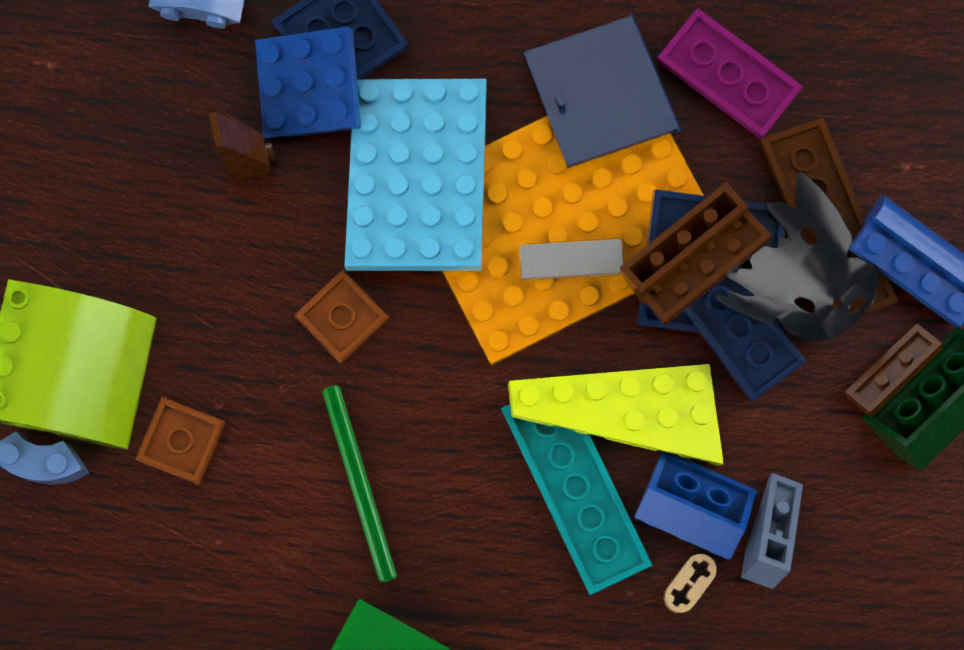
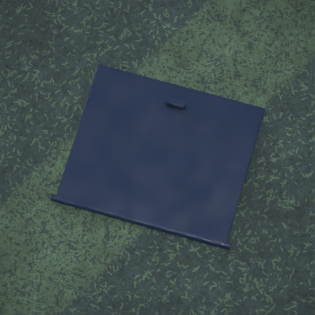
[523,13,682,168]

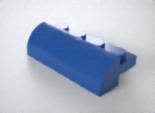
[848,195,964,328]

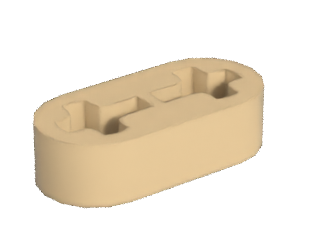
[664,554,717,613]

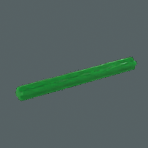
[322,385,397,583]

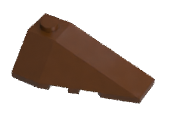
[209,109,276,182]

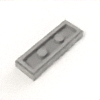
[519,239,623,280]

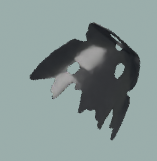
[716,172,879,341]

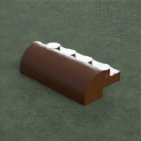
[619,182,772,326]

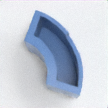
[148,0,244,28]
[0,431,89,485]

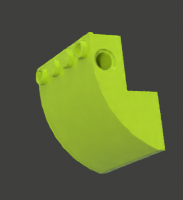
[0,279,157,450]

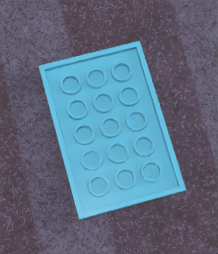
[345,79,487,271]

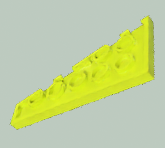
[508,364,724,466]

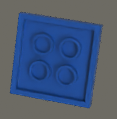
[255,26,361,140]

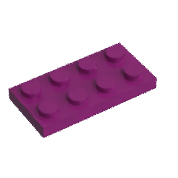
[657,8,803,139]

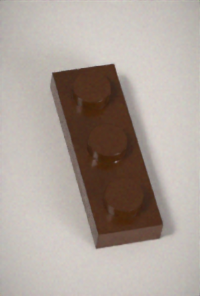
[845,323,943,418]

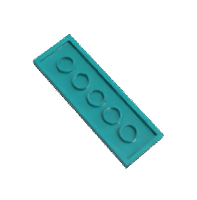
[501,404,653,596]

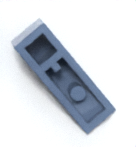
[741,473,803,589]

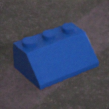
[634,451,757,560]

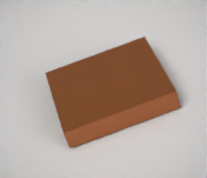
[294,270,390,364]
[135,397,226,486]

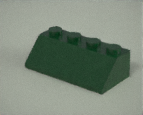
[862,327,964,471]

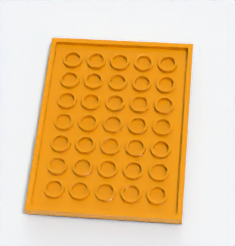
[442,109,704,366]

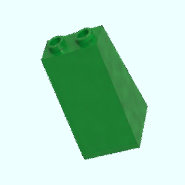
[331,599,451,650]

